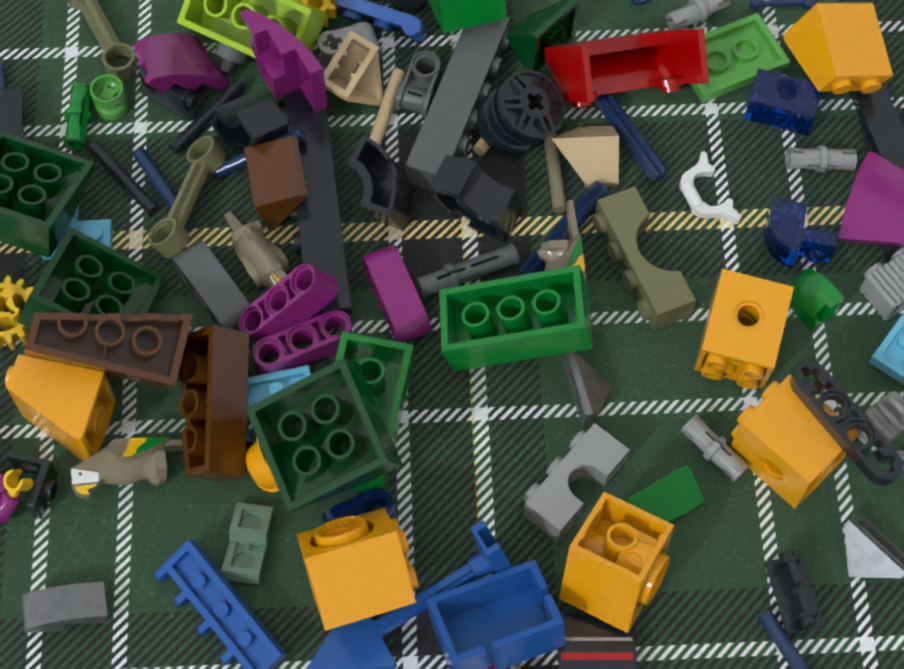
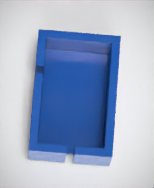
[426,559,566,669]

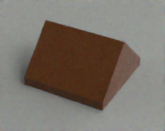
[244,136,308,230]

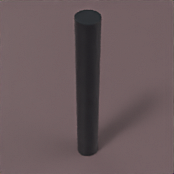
[169,79,246,154]
[87,140,159,216]

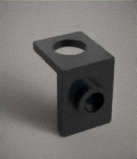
[6,451,58,519]

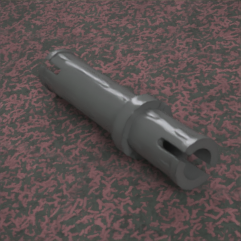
[415,243,519,299]

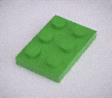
[690,13,790,103]

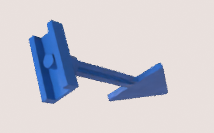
[307,520,512,669]

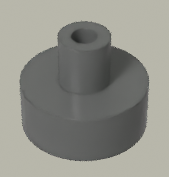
[215,42,249,73]

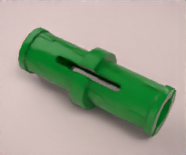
[64,83,92,151]

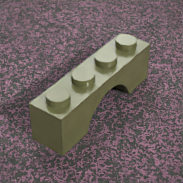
[592,186,696,330]

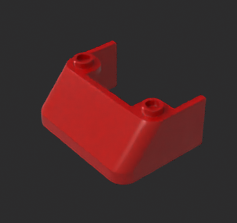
[544,28,709,107]

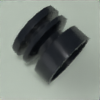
[476,70,565,157]

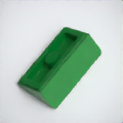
[625,465,706,523]

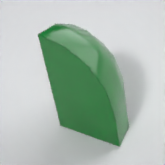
[790,269,845,331]

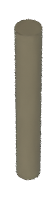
[544,131,567,213]

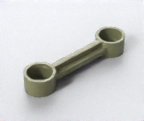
[67,0,138,81]
[148,136,226,258]

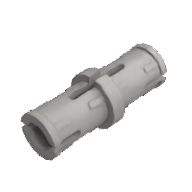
[665,0,731,30]
[785,145,857,173]
[681,414,750,483]

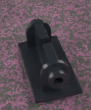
[137,67,209,122]
[764,550,824,635]

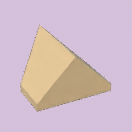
[324,30,383,106]
[551,125,619,188]

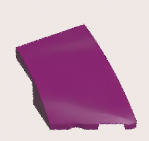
[240,9,327,113]
[133,33,230,92]
[838,152,904,246]

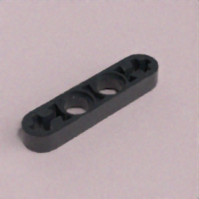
[790,361,903,486]

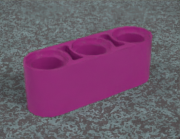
[361,245,431,343]
[239,263,338,341]
[252,310,352,375]

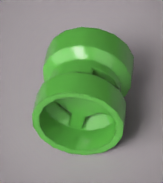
[90,74,129,121]

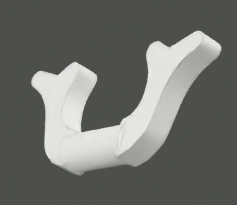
[679,151,741,224]

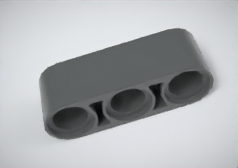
[171,240,250,330]

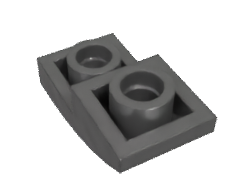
[21,582,108,633]

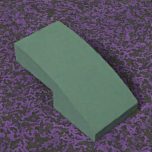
[221,502,274,584]

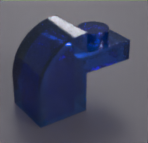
[764,197,838,268]

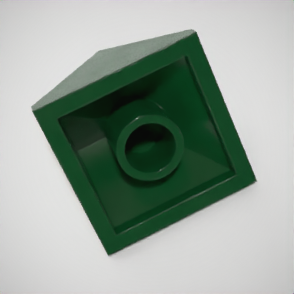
[505,0,580,72]

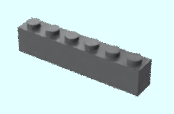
[405,17,511,190]

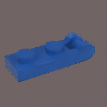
[335,0,428,42]

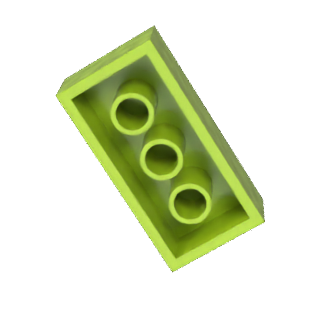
[176,0,327,58]

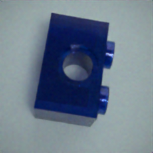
[744,68,822,136]

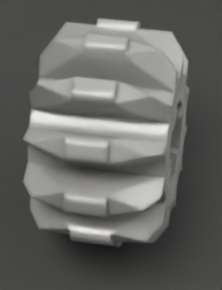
[854,391,904,451]

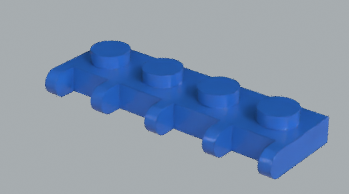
[154,540,288,669]

